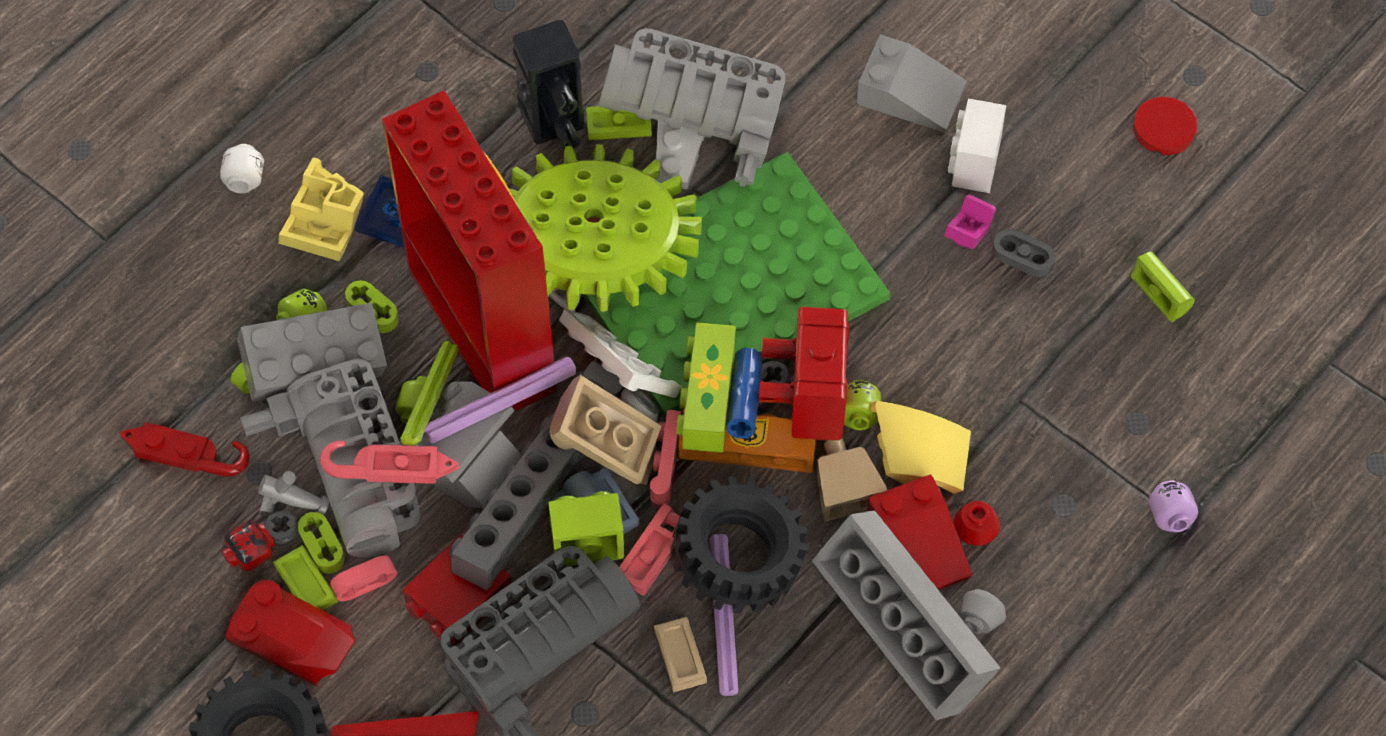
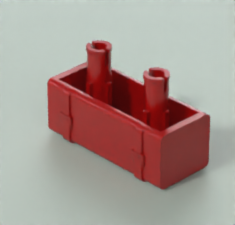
[759,307,849,441]

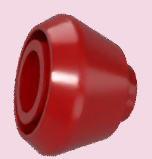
[953,501,1000,546]

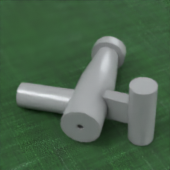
[258,471,329,517]

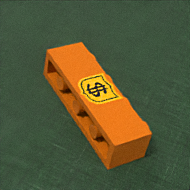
[679,408,817,473]

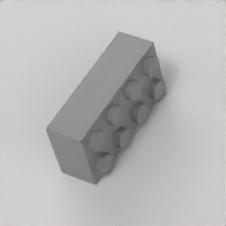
[237,303,387,402]

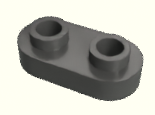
[992,229,1056,277]

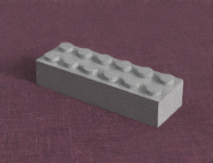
[812,511,1001,720]

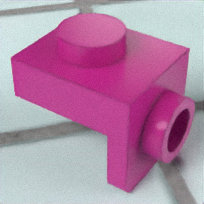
[944,195,996,250]

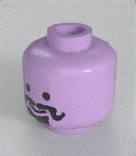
[1149,481,1198,532]

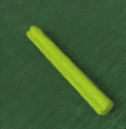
[400,341,459,446]

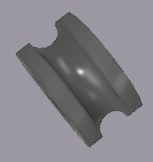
[265,511,298,545]

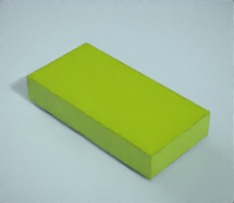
[273,545,338,610]

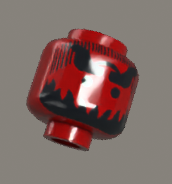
[221,521,275,572]

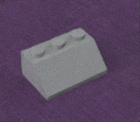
[399,382,515,483]

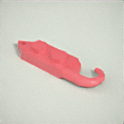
[320,440,459,484]

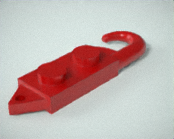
[119,422,250,477]

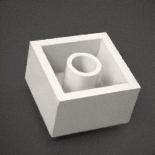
[948,98,1006,193]

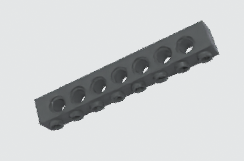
[449,361,626,590]

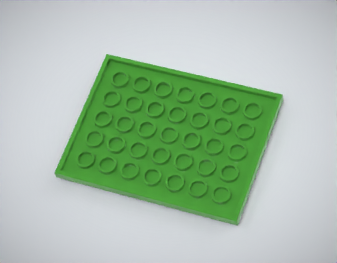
[582,152,891,418]

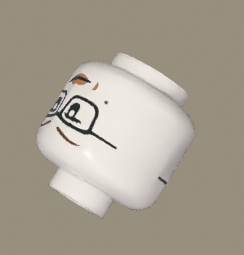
[220,144,264,193]

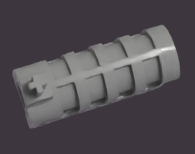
[598,28,785,187]

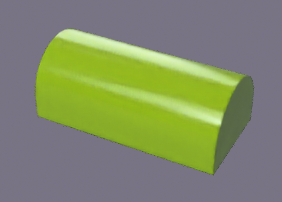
[1131,252,1195,322]

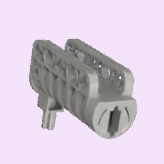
[240,359,421,558]

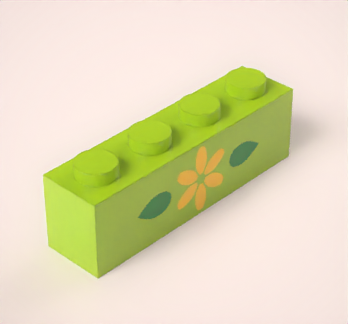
[677,322,736,453]

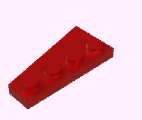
[331,711,479,736]

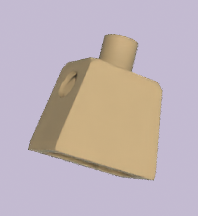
[816,438,887,522]

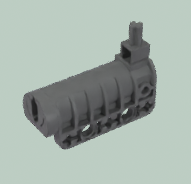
[441,546,640,736]

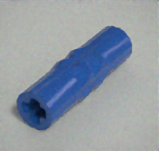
[727,348,762,439]

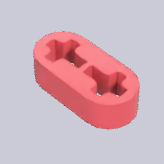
[330,555,397,601]

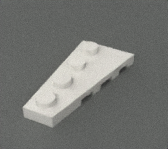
[656,120,705,189]
[559,309,682,398]

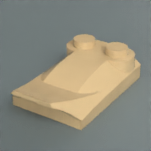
[550,375,661,485]

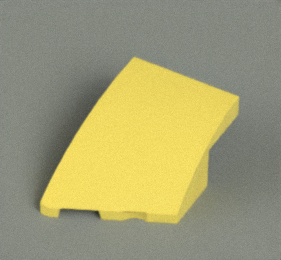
[279,157,364,261]
[871,401,971,494]

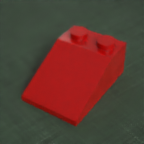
[867,474,972,590]

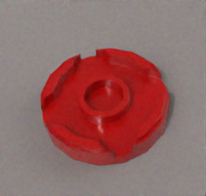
[1133,97,1198,155]

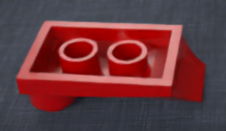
[225,579,356,687]

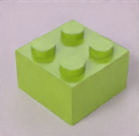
[549,491,624,566]

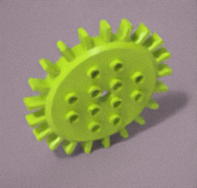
[509,144,702,312]

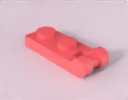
[650,410,681,509]
[619,503,680,596]

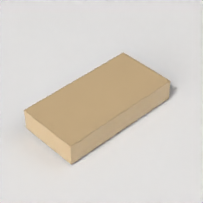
[654,617,707,692]

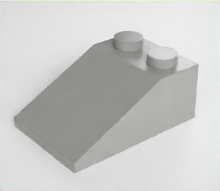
[857,34,967,133]

